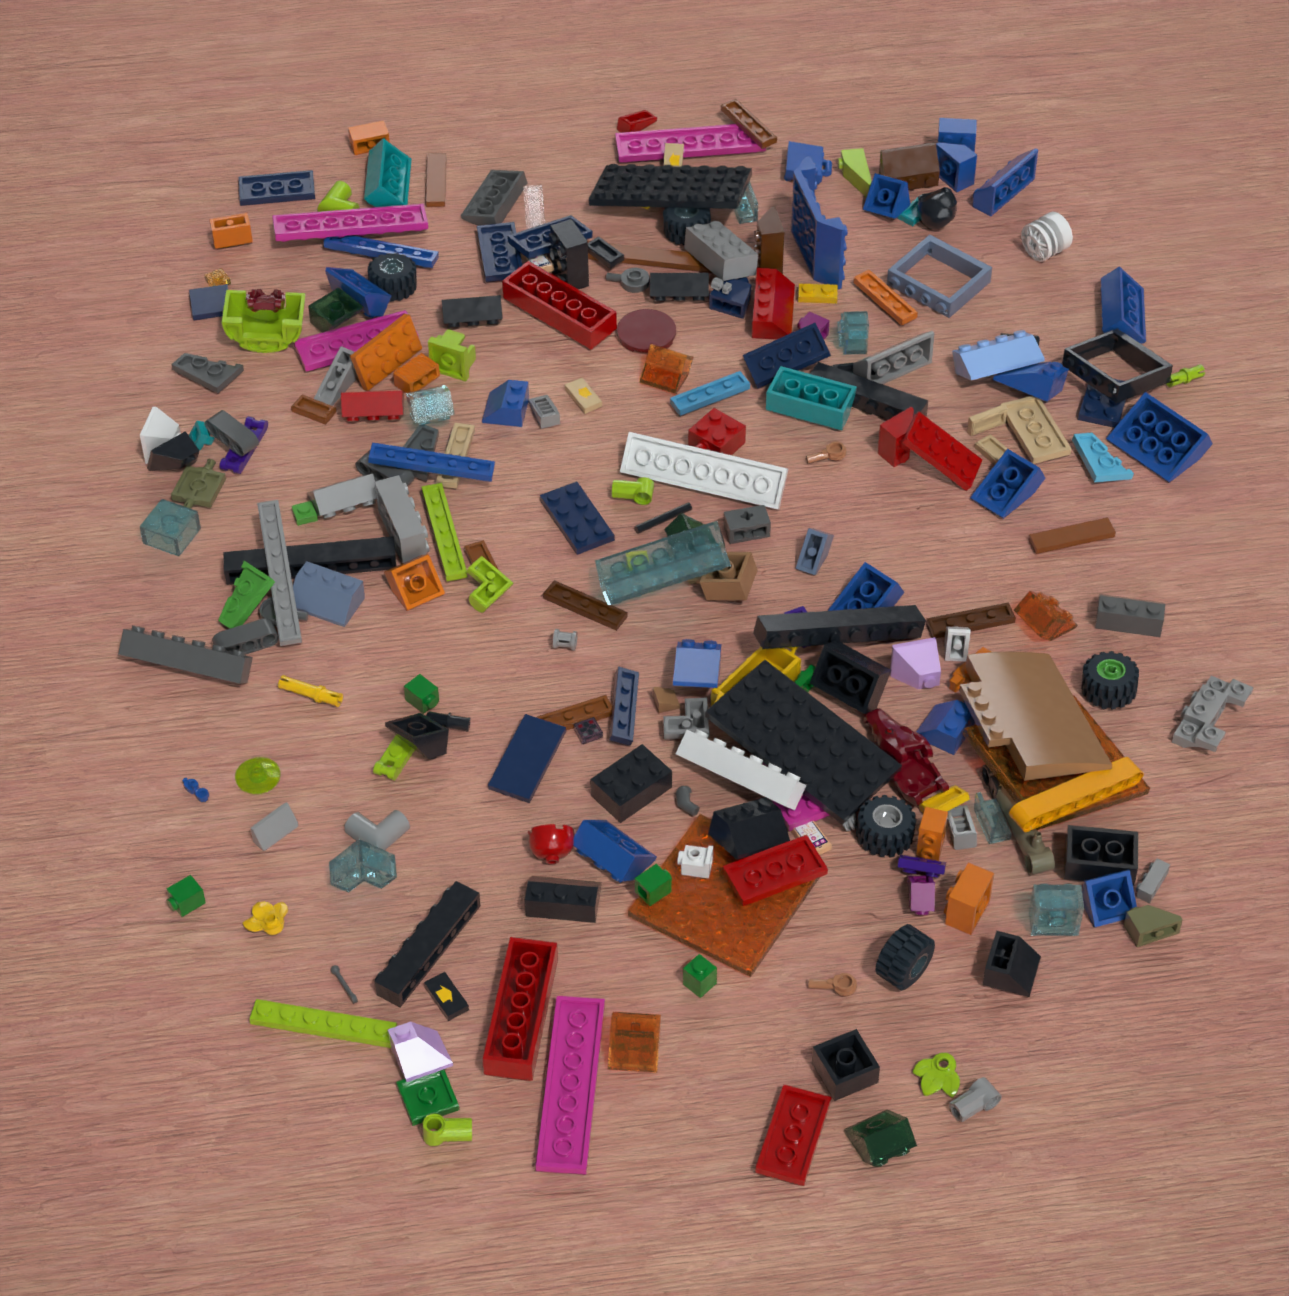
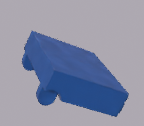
[784,141,832,184]

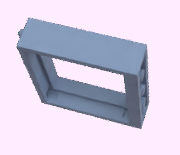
[887,235,992,318]

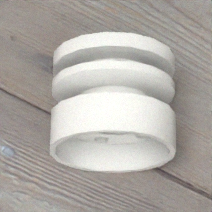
[1021,211,1073,262]

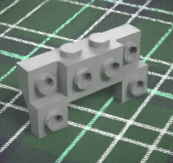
[1172,675,1254,752]

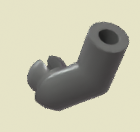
[676,786,700,817]

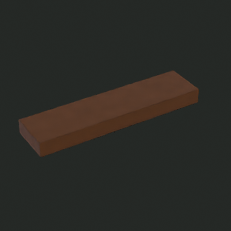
[543,580,628,631]
[926,602,1016,639]

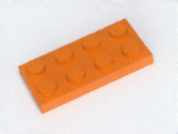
[350,314,422,391]

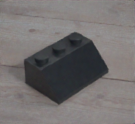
[650,273,709,301]
[442,295,503,328]
[708,797,790,859]
[525,876,602,923]

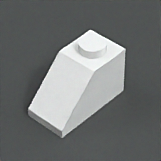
[945,627,970,662]

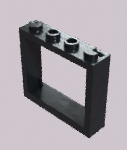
[1062,328,1173,403]

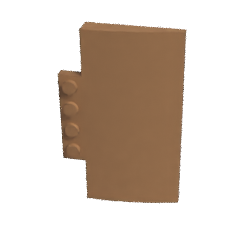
[959,652,1112,781]

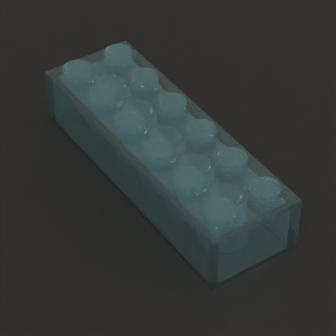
[595,521,731,606]

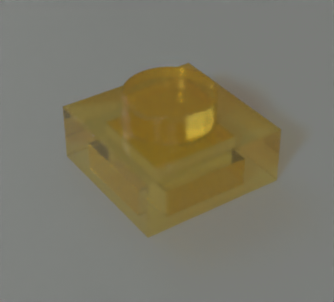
[204,268,231,287]

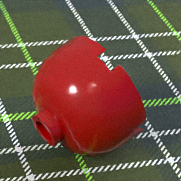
[528,824,574,864]

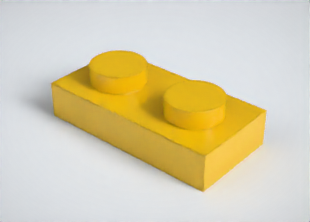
[798,284,838,304]

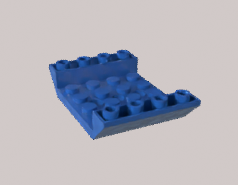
[791,156,848,289]

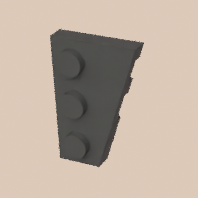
[171,353,244,393]
[403,424,439,481]

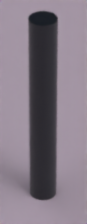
[634,502,692,534]

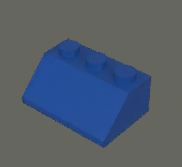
[325,267,391,318]
[573,820,657,882]

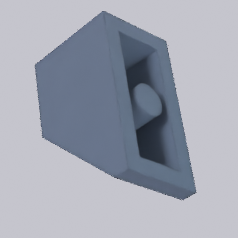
[795,528,834,575]

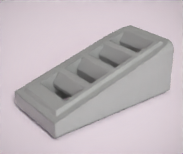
[528,395,560,429]
[947,805,977,850]

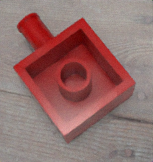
[688,408,746,455]

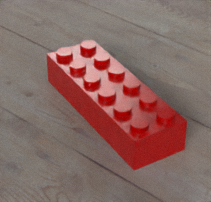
[502,261,617,349]
[483,937,558,1081]

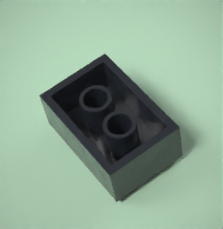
[549,219,589,290]
[810,640,891,714]
[590,744,672,823]
[1064,825,1138,886]

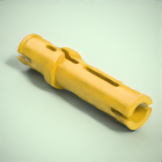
[278,675,343,707]

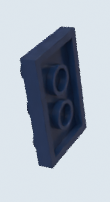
[1078,379,1126,428]

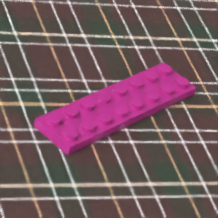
[615,124,766,163]
[272,204,428,242]
[536,996,605,1175]

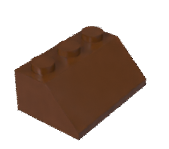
[879,142,940,190]
[754,207,784,274]

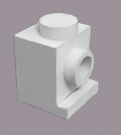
[678,845,713,879]

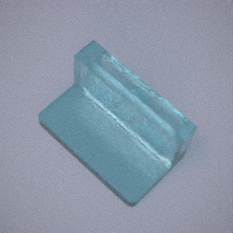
[734,181,758,224]
[974,792,1011,844]

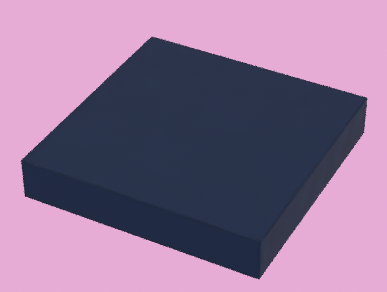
[189,284,228,321]

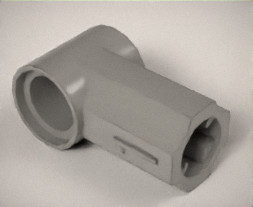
[949,1077,1002,1122]

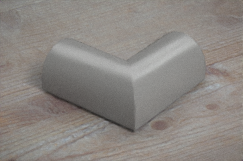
[663,698,709,740]
[345,810,410,856]

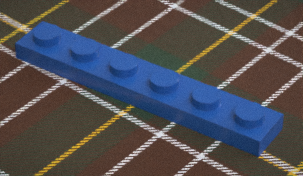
[324,235,439,268]
[368,442,495,482]

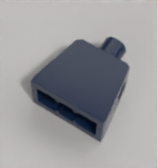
[709,277,752,319]

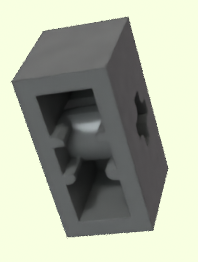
[723,505,771,544]

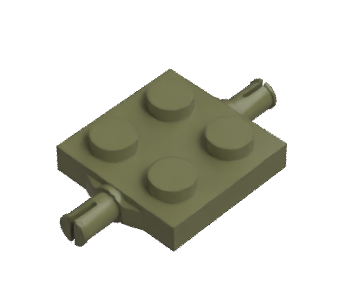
[171,458,226,514]

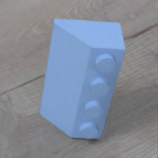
[952,330,1045,380]

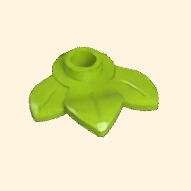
[913,1053,960,1098]

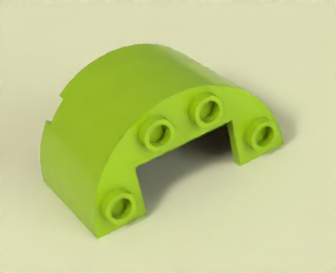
[222,290,305,353]

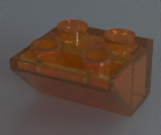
[639,344,694,394]
[1014,591,1078,641]
[608,1012,661,1073]

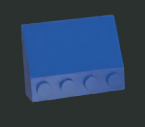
[1106,392,1213,483]

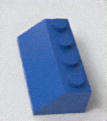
[973,148,1038,216]
[1100,266,1146,343]

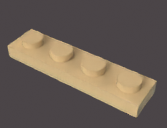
[436,423,475,489]

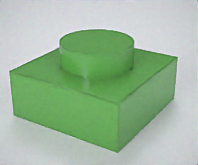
[292,501,318,526]

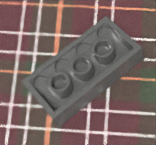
[461,170,528,226]

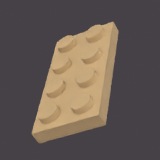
[1000,396,1071,464]

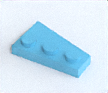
[1072,433,1134,483]

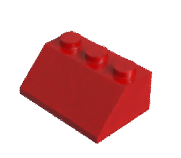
[341,390,405,421]

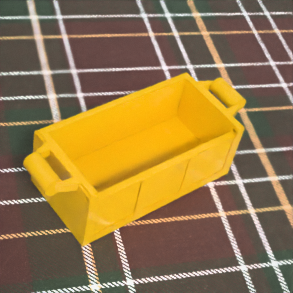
[711,646,801,706]

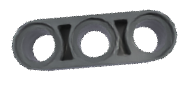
[205,410,259,456]
[355,450,414,486]
[212,618,279,654]

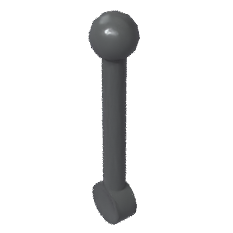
[330,965,358,1004]

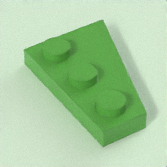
[218,561,275,629]

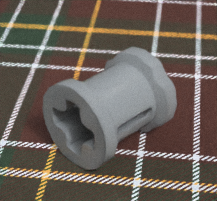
[553,629,578,651]

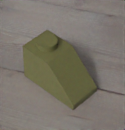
[1124,905,1183,947]

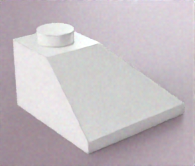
[140,407,181,464]

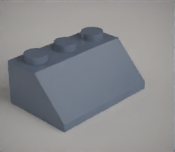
[293,561,365,627]

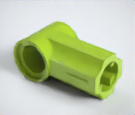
[612,477,654,505]
[423,1114,472,1146]

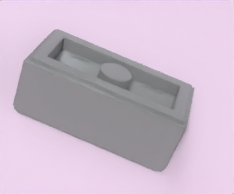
[251,802,298,851]

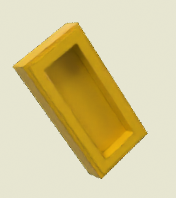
[919,785,970,813]

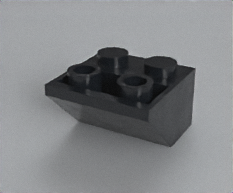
[983,930,1041,997]

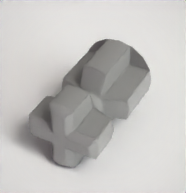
[711,277,732,295]

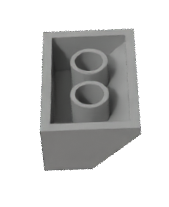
[307,474,377,519]

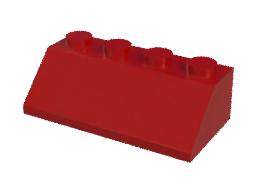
[752,268,795,340]

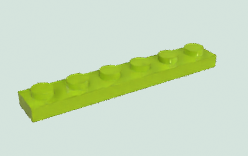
[421,483,468,581]
[250,999,397,1048]

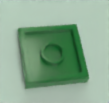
[396,1069,460,1126]

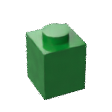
[404,674,439,714]
[635,863,672,906]
[166,874,206,917]
[683,954,717,998]

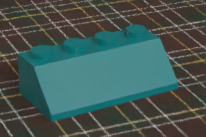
[364,138,412,207]
[766,366,857,430]

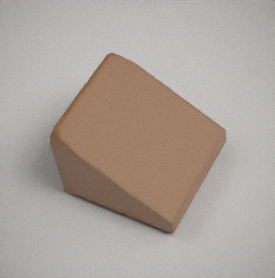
[653,687,680,713]

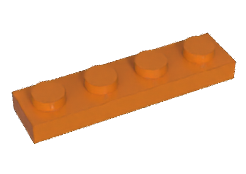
[853,270,918,325]

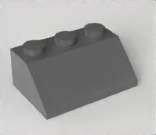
[1095,594,1165,637]

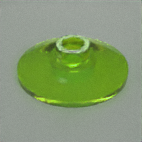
[235,757,281,794]

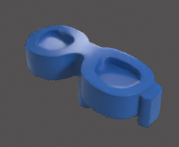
[182,778,209,802]

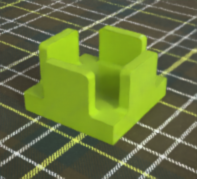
[428,329,476,382]

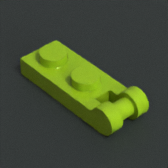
[373,735,415,781]

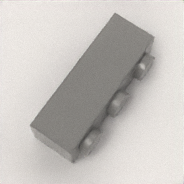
[1136,859,1170,903]

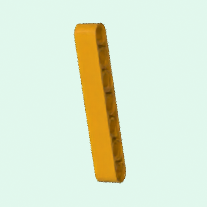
[1009,757,1144,832]

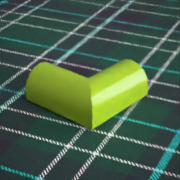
[317,181,360,212]
[467,556,513,613]

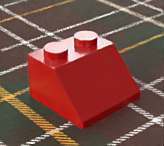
[878,407,914,467]

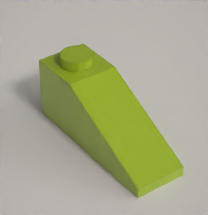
[838,148,872,198]

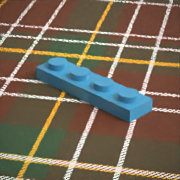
[670,371,750,416]

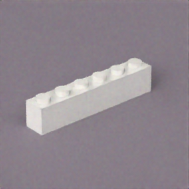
[676,729,806,810]

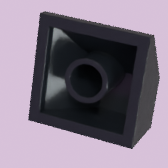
[147,431,200,471]
[385,713,449,759]

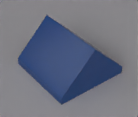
[863,173,910,219]
[1080,870,1137,927]

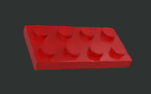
[902,412,983,491]
[723,835,828,906]
[755,1084,831,1186]

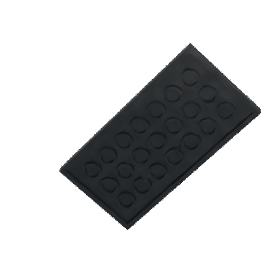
[589,164,752,209]
[705,660,902,825]

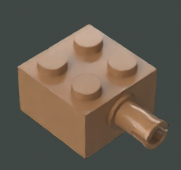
[687,552,758,600]

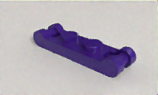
[220,416,268,474]

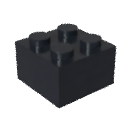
[812,1029,880,1101]

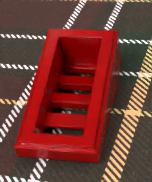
[617,110,657,133]

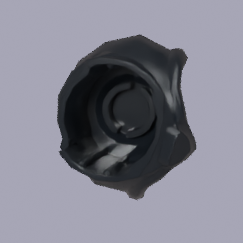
[916,187,957,229]

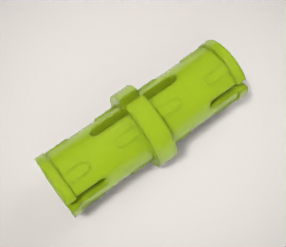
[1166,364,1205,388]

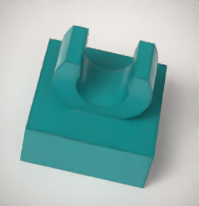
[189,420,215,450]

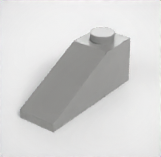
[314,346,358,406]

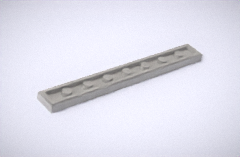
[257,500,302,646]

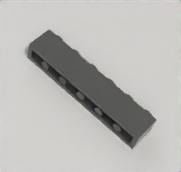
[118,625,253,684]

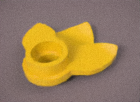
[242,901,288,935]

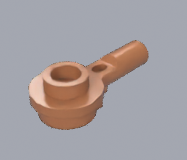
[806,441,847,464]
[809,973,857,997]

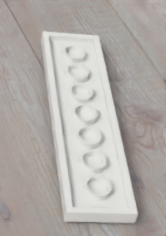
[620,432,789,509]

